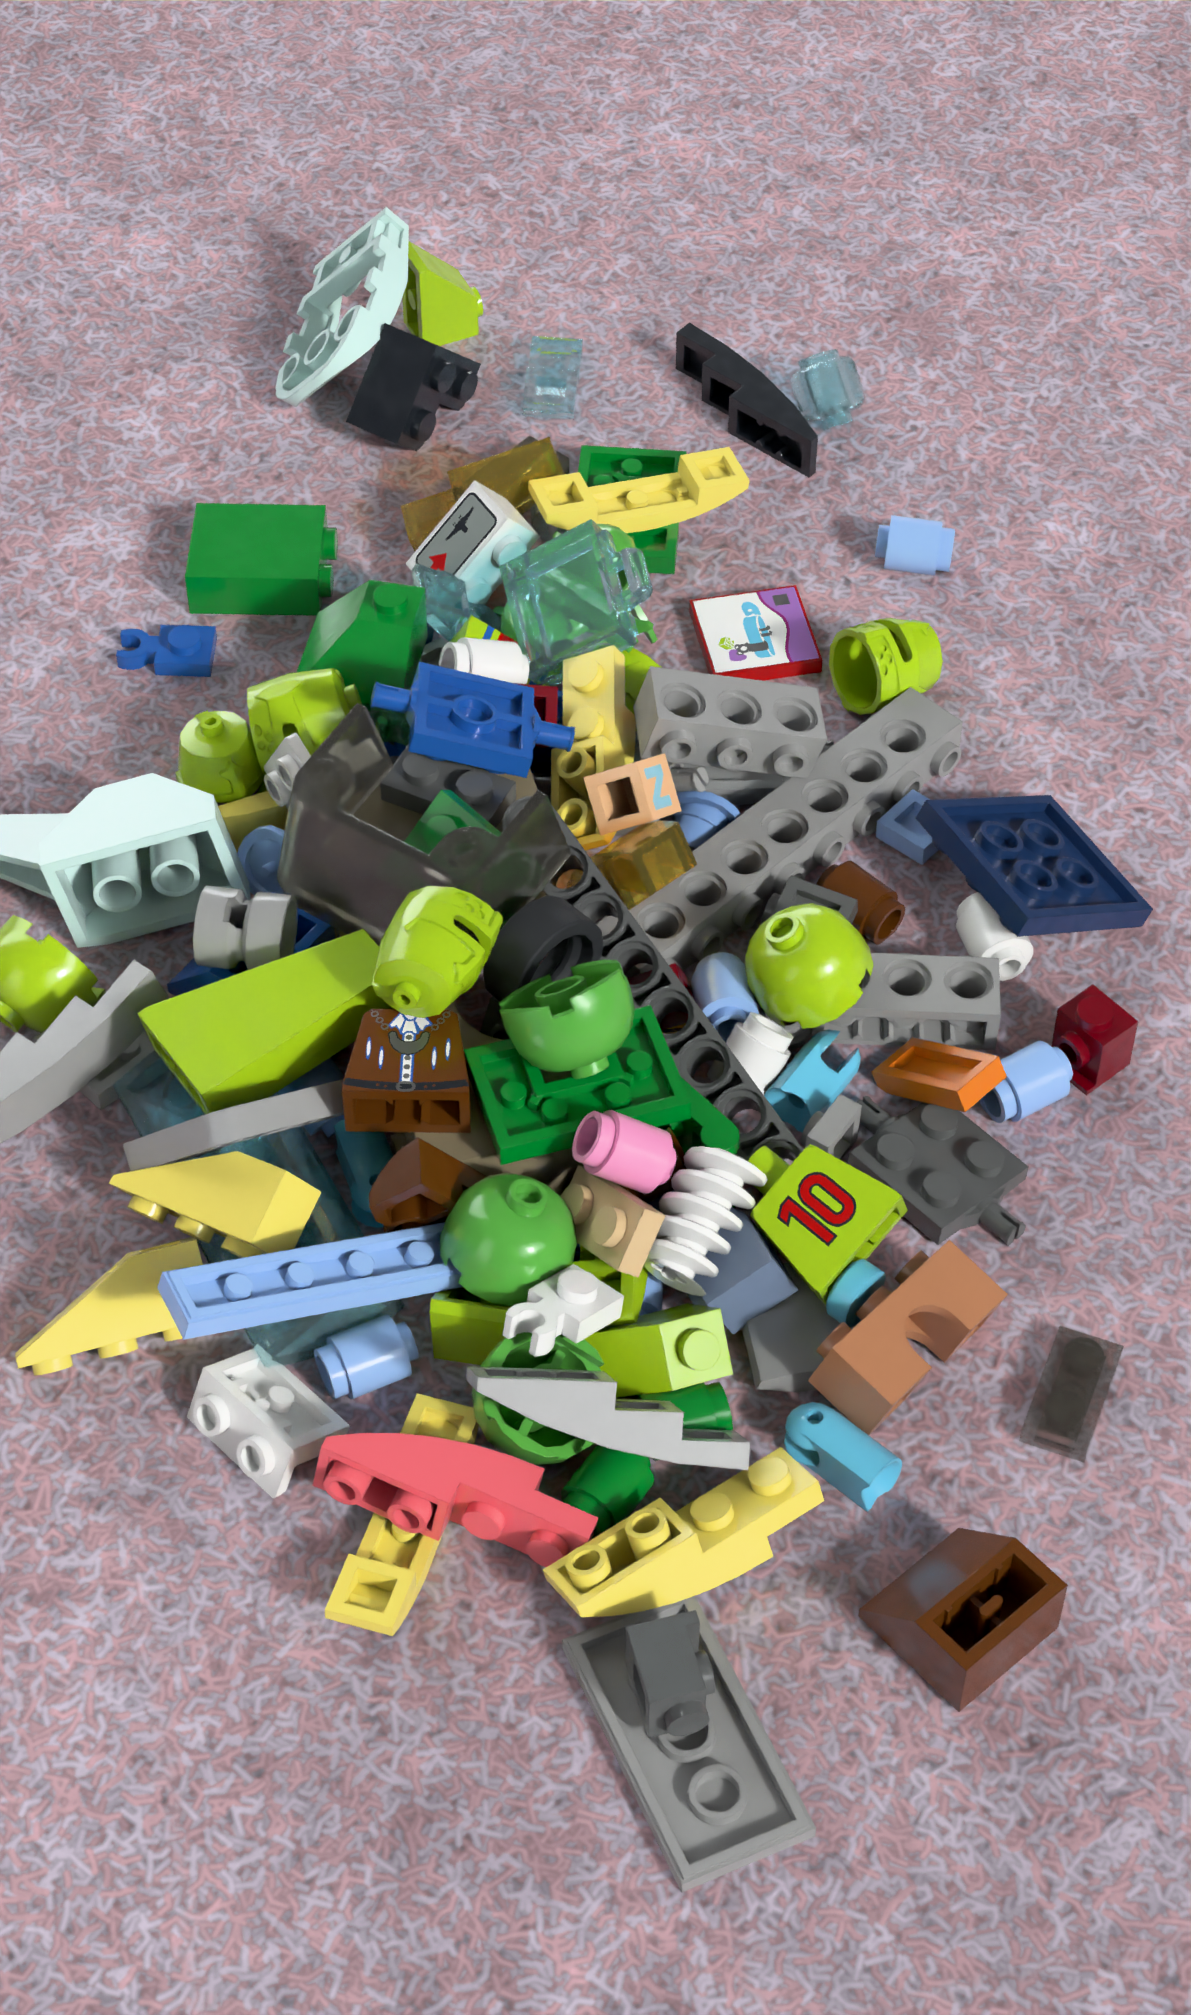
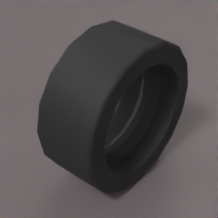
[483,896,604,1002]

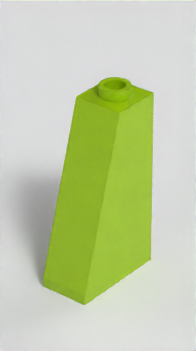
[137,929,394,1114]

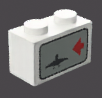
[405,480,540,617]

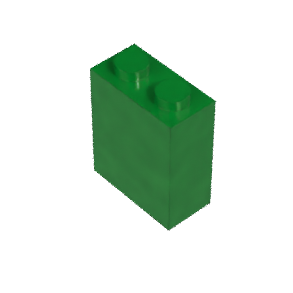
[185,503,338,616]

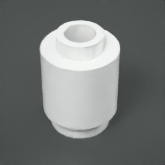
[439,637,529,684]
[956,892,1033,981]
[707,1012,793,1095]

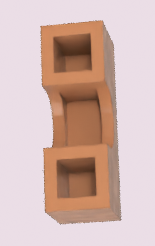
[808,1240,1008,1435]

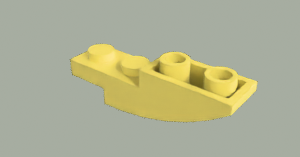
[551,645,636,851]
[543,1447,824,1617]

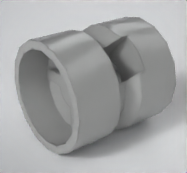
[193,885,298,970]

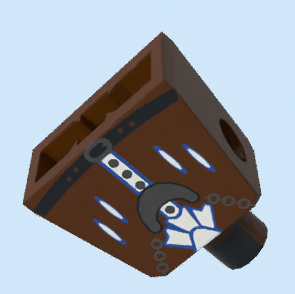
[342,1009,471,1133]

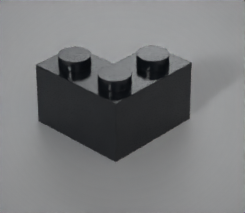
[346,323,481,451]

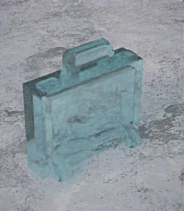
[499,519,653,686]

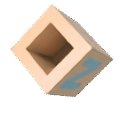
[583,753,682,836]

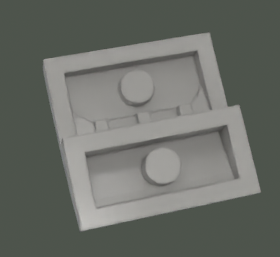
[742,1262,862,1392]

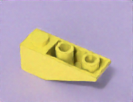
[109,1151,321,1258]
[15,1237,203,1376]

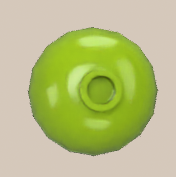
[745,903,874,1029]
[0,915,106,1033]

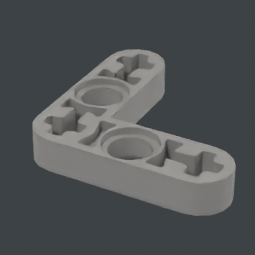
[123,1079,344,1171]

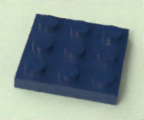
[916,795,1153,937]

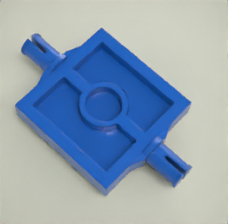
[370,662,575,778]

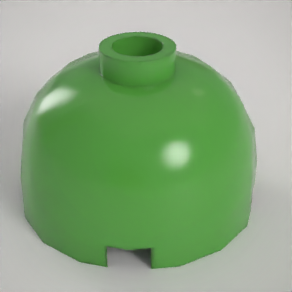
[499,960,635,1079]
[440,1173,577,1306]
[472,1332,604,1465]

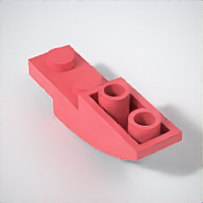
[313,1433,599,1567]

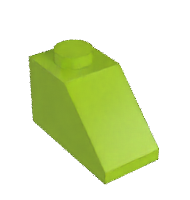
[402,241,483,346]
[585,1303,733,1398]

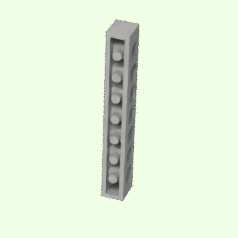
[596,687,963,978]

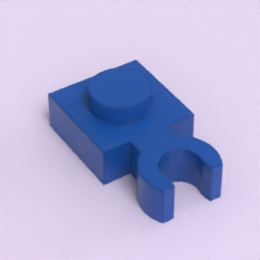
[116,625,217,677]

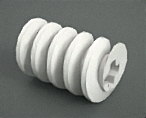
[644,1146,768,1296]

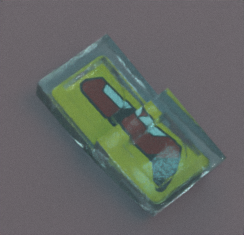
[522,336,583,419]

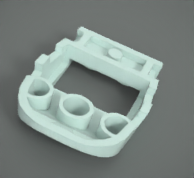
[275,207,409,407]

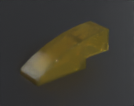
[400,437,564,551]
[566,821,698,910]

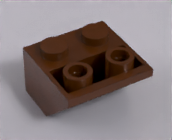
[858,1528,1068,1712]

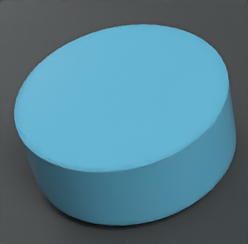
[826,1259,886,1328]

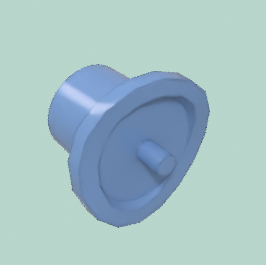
[664,791,741,860]

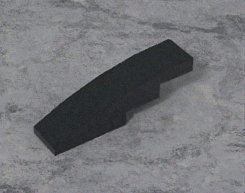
[676,323,818,478]

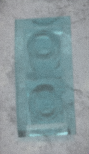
[411,563,501,641]

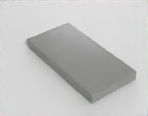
[562,1596,816,1893]

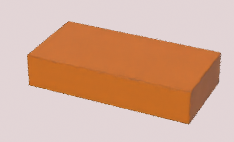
[871,1037,1007,1112]

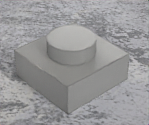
[800,1094,862,1160]

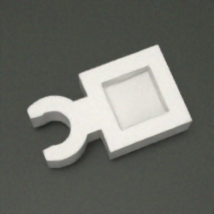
[503,1264,624,1357]

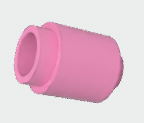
[572,1110,676,1194]

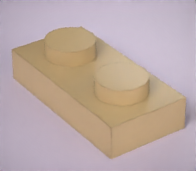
[561,1165,665,1277]

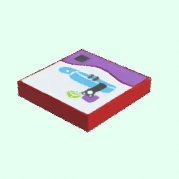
[689,585,822,681]

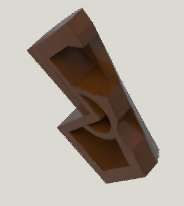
[369,1137,487,1233]

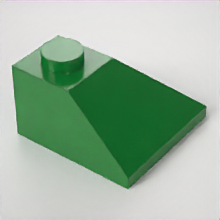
[297,580,428,716]

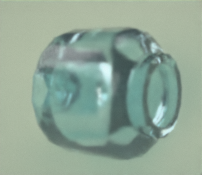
[790,349,865,431]

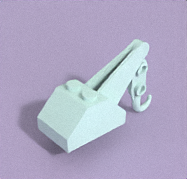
[0,773,251,948]

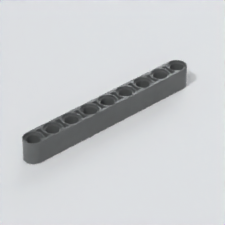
[503,796,803,1197]

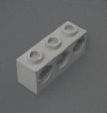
[633,666,827,779]
[811,953,1001,1050]

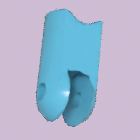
[764,1029,861,1133]
[334,1119,393,1228]
[784,1402,902,1511]

